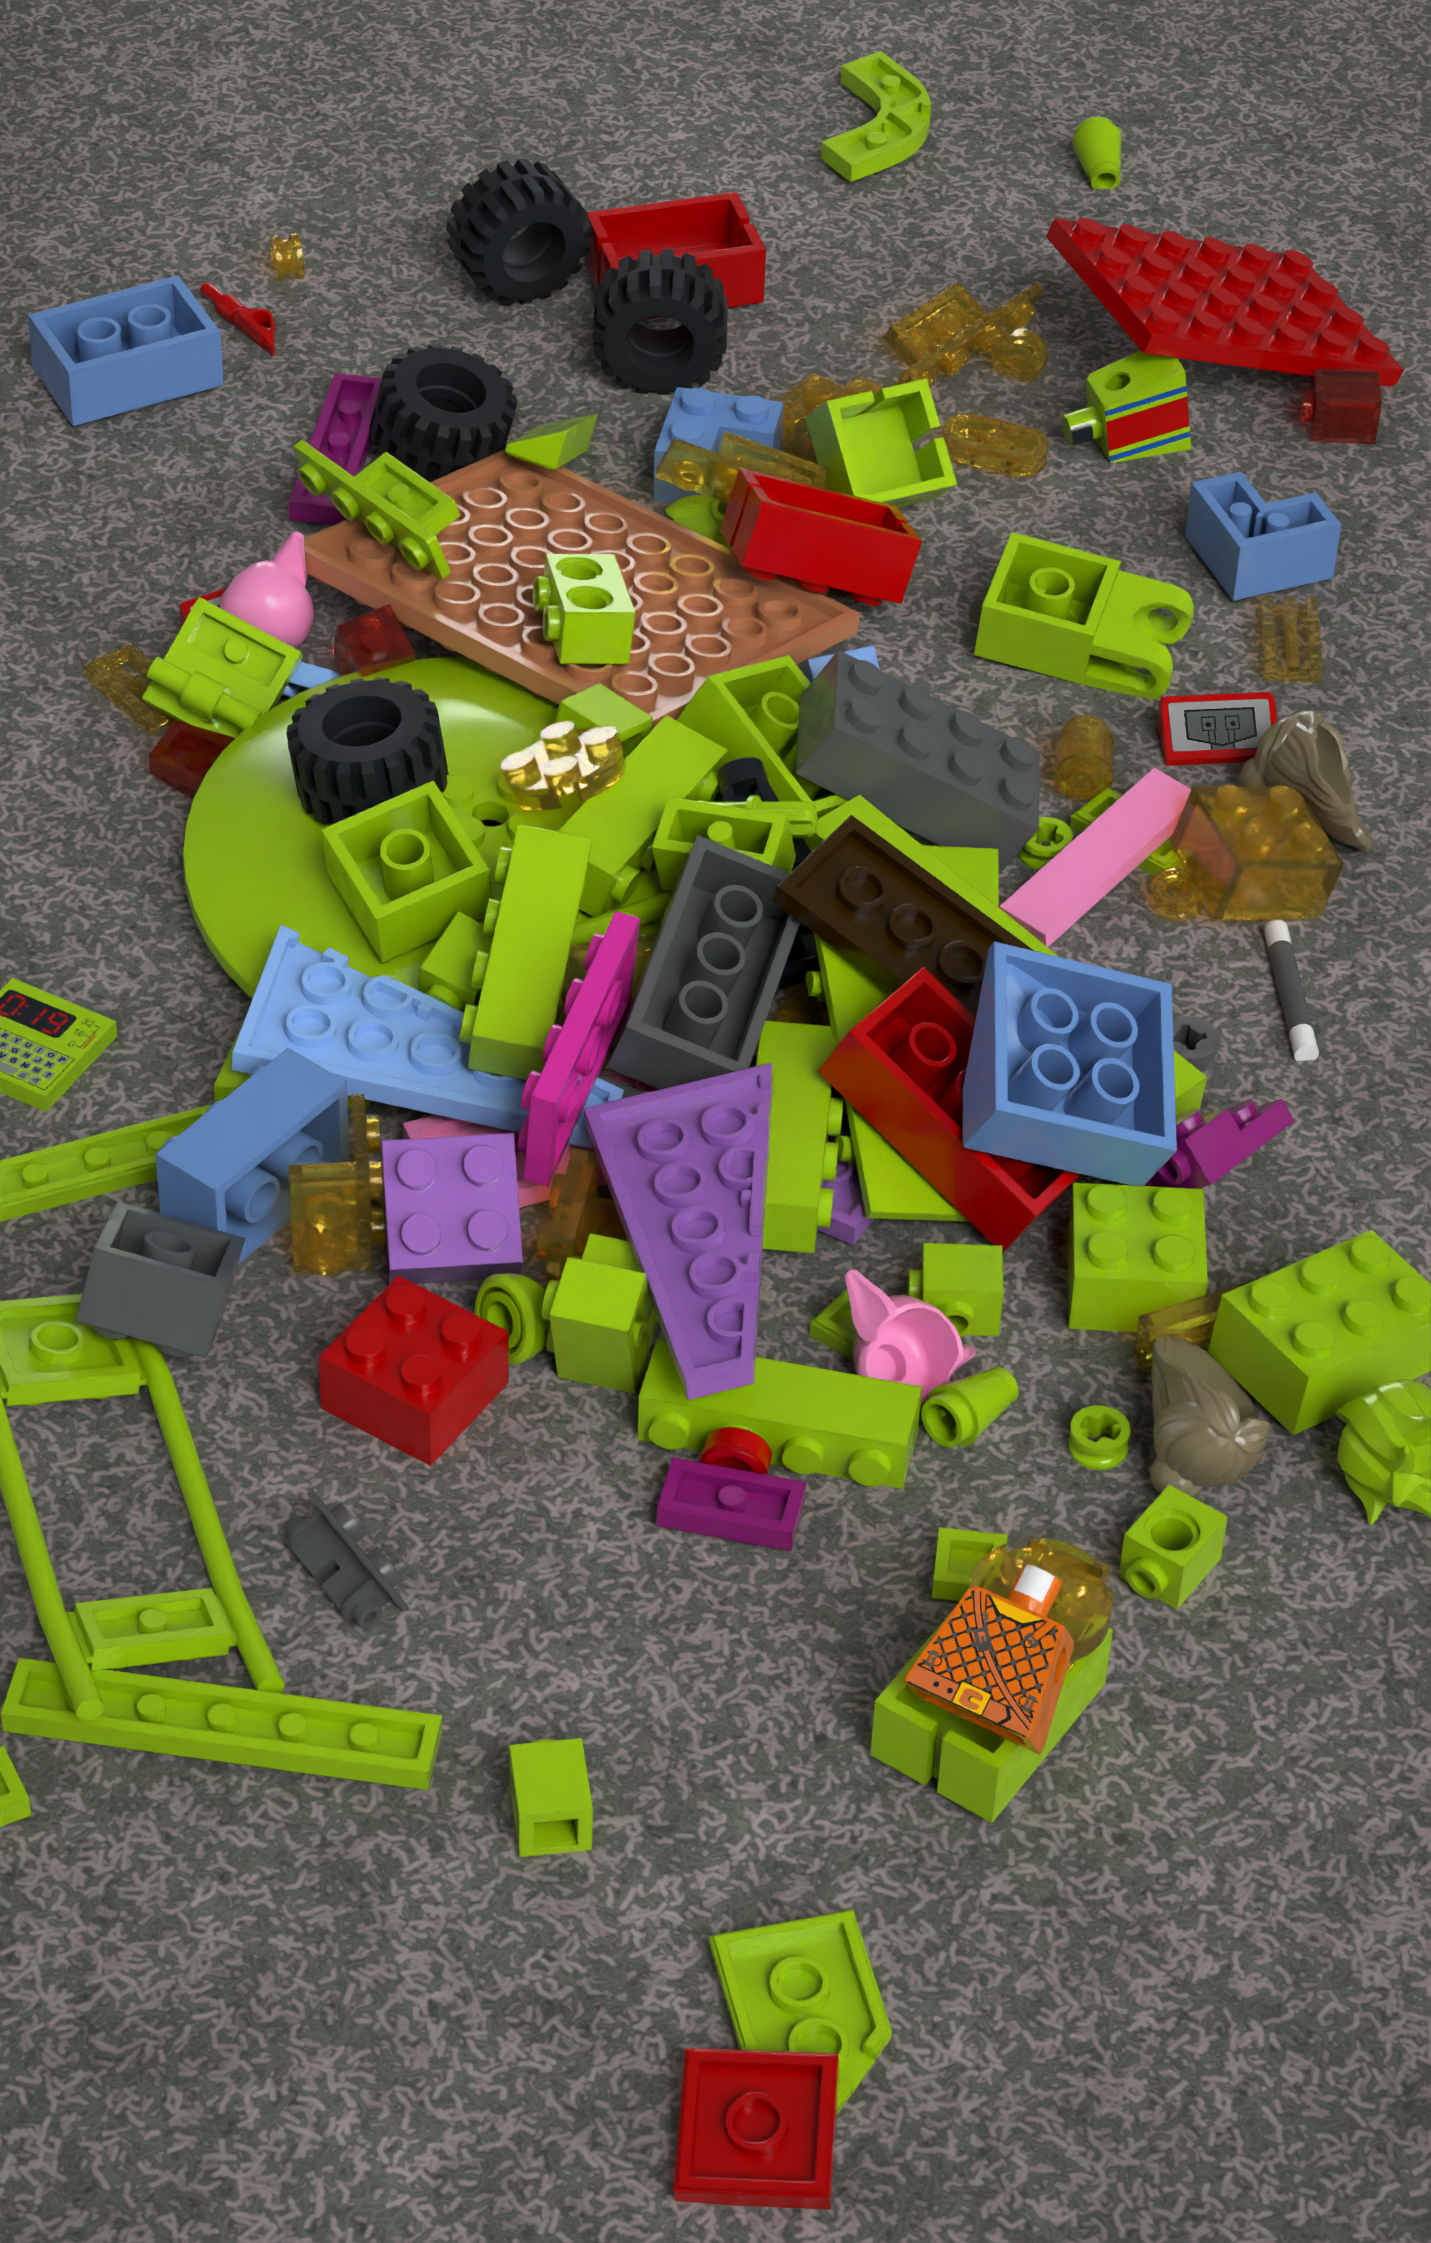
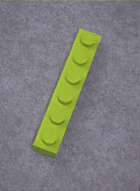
[1,1658,442,1790]

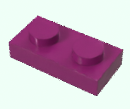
[656,1457,807,1551]

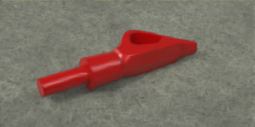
[200,282,276,357]

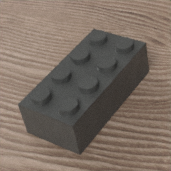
[795,650,1040,872]
[606,835,800,1090]

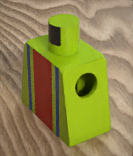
[1061,350,1191,463]

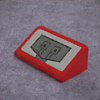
[1156,692,1278,766]

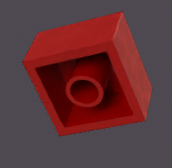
[318,1275,509,1466]

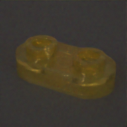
[942,413,1049,476]

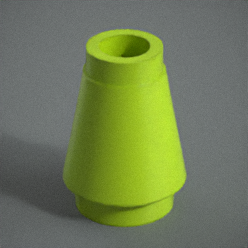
[1072,117,1122,189]
[921,1367,1019,1448]

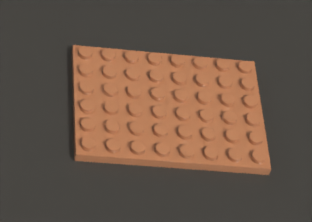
[304,449,860,732]

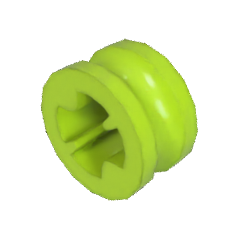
[1018,817,1073,870]
[1068,1405,1131,1470]

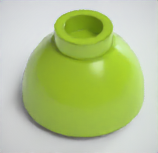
[474,1273,550,1366]

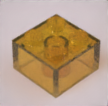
[1169,785,1345,920]

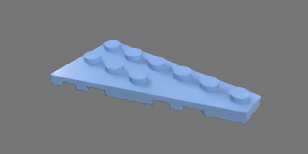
[232,924,624,1149]

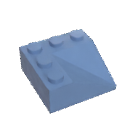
[963,941,1177,1186]

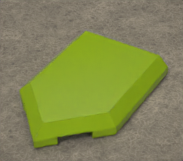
[709,1910,892,2115]

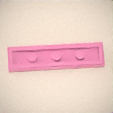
[999,767,1201,947]

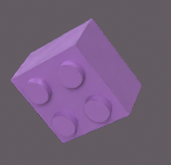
[381,1133,523,1284]

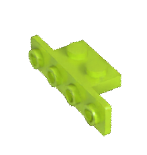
[293,439,461,580]

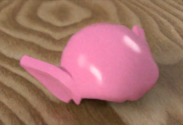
[220,531,315,649]
[844,1270,976,1405]

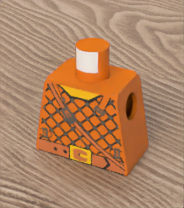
[904,1564,1074,1755]

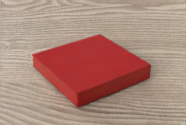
[673,2048,840,2210]

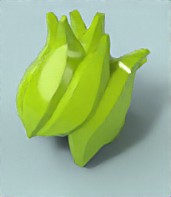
[1335,1379,1431,1525]

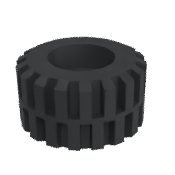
[446,159,592,306]
[592,248,728,395]
[369,344,517,482]
[286,677,449,825]

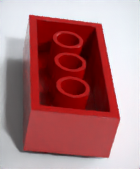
[818,967,1083,1253]

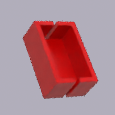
[585,192,766,319]
[720,467,922,606]

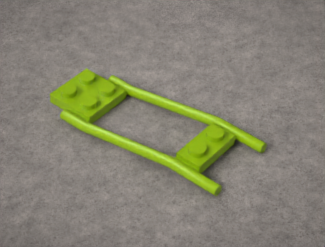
[0,1294,285,1721]

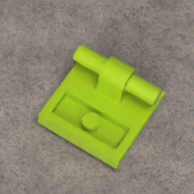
[142,597,303,747]

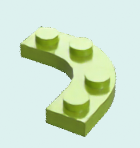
[820,51,931,182]

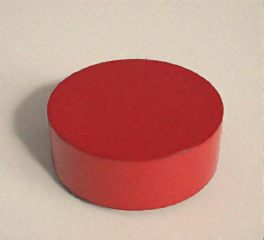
[700,1427,772,1475]

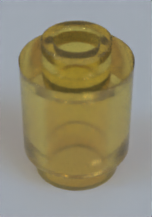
[1054,715,1115,800]

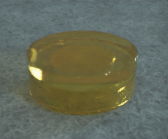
[992,328,1048,384]

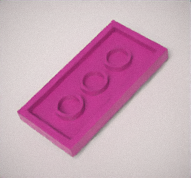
[517,911,640,1187]

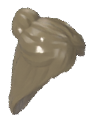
[1237,709,1374,852]
[1149,1335,1270,1497]

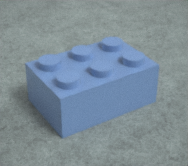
[28,275,224,426]
[156,1048,350,1265]

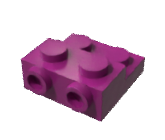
[1118,1099,1294,1189]

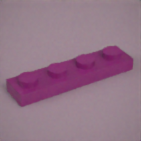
[289,373,382,525]

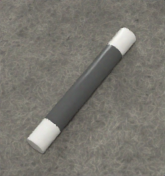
[1264,920,1319,1061]

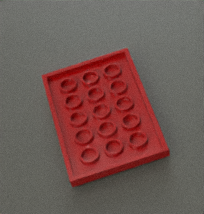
[1046,218,1404,387]

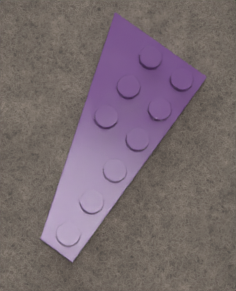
[584,1063,773,1400]

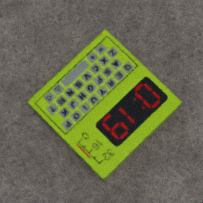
[0,978,117,1112]

